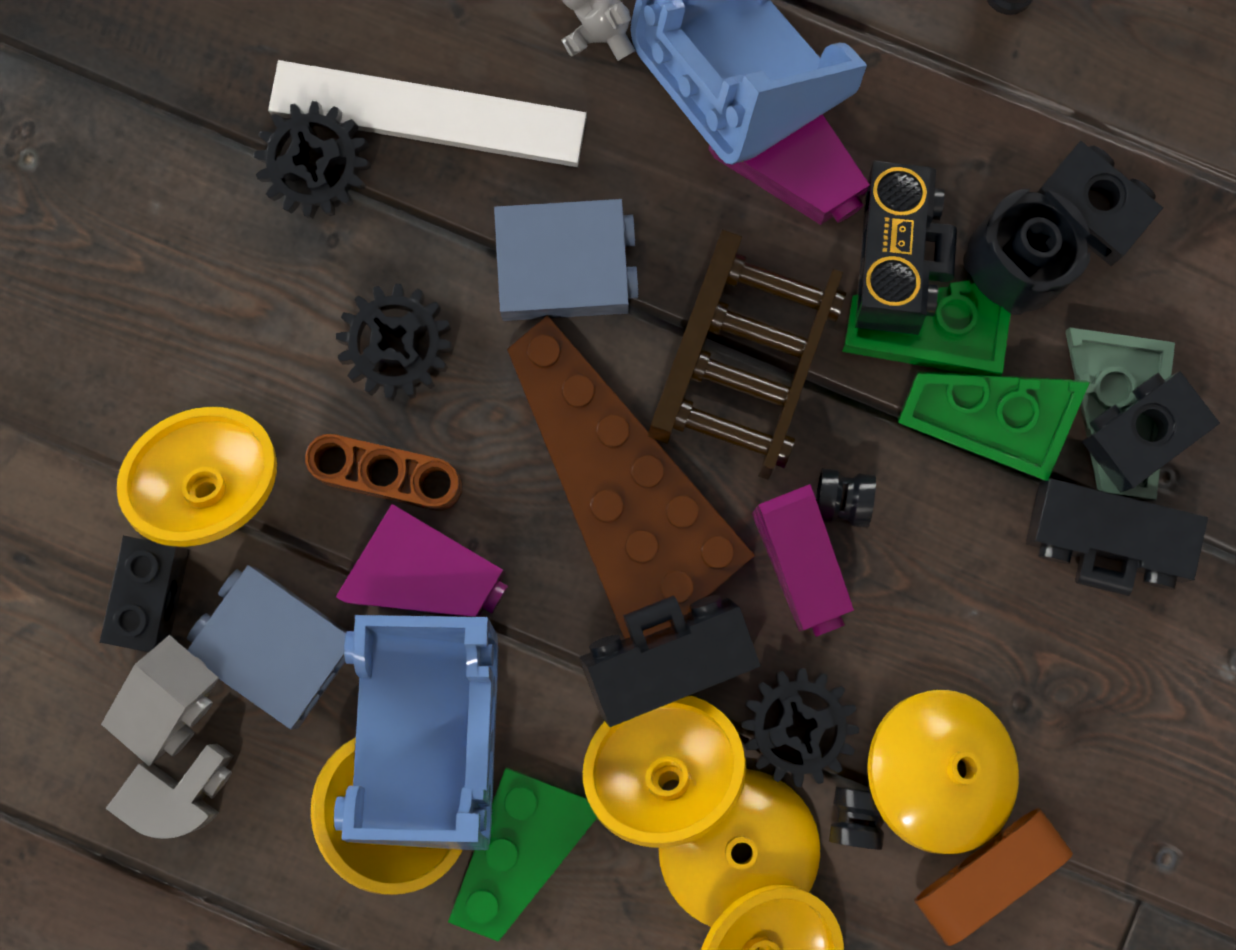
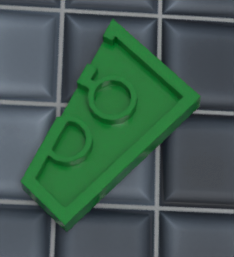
[842,281,1011,376]
[897,371,1090,480]
[448,767,597,942]

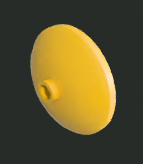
[117,407,277,547]
[868,690,1019,854]
[583,695,746,848]
[311,737,462,895]
[659,769,820,927]
[701,885,844,950]

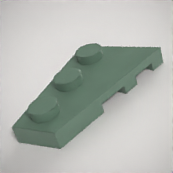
[1065,327,1175,501]

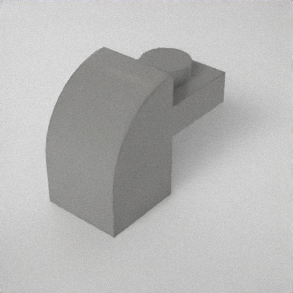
[106,743,234,839]

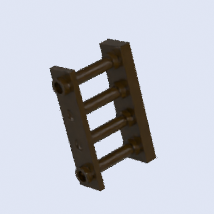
[648,229,847,480]

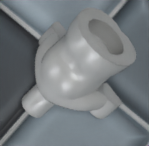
[561,0,636,61]

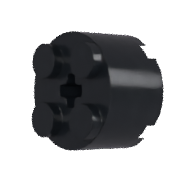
[963,189,1091,315]

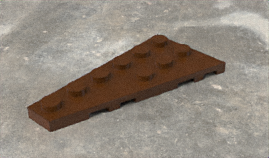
[507,315,755,639]

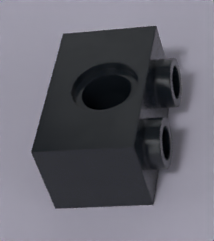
[1037,141,1164,266]
[1082,371,1220,493]
[99,535,190,652]

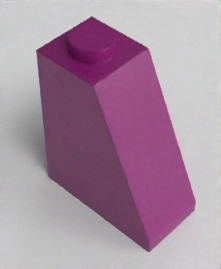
[709,114,870,225]
[751,484,854,637]
[336,504,508,617]

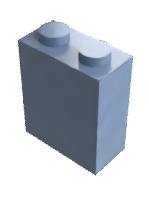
[494,199,638,321]
[187,565,347,729]

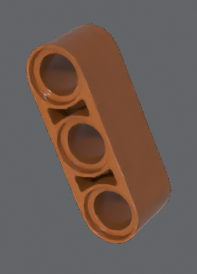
[305,434,462,511]
[914,808,1073,946]

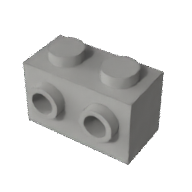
[101,635,219,767]

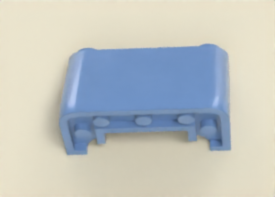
[631,0,867,165]
[334,615,498,850]

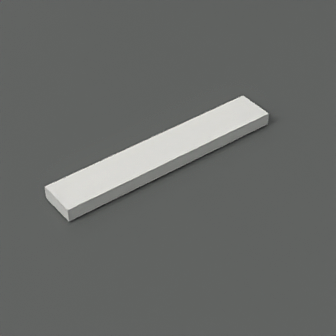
[268,60,587,167]

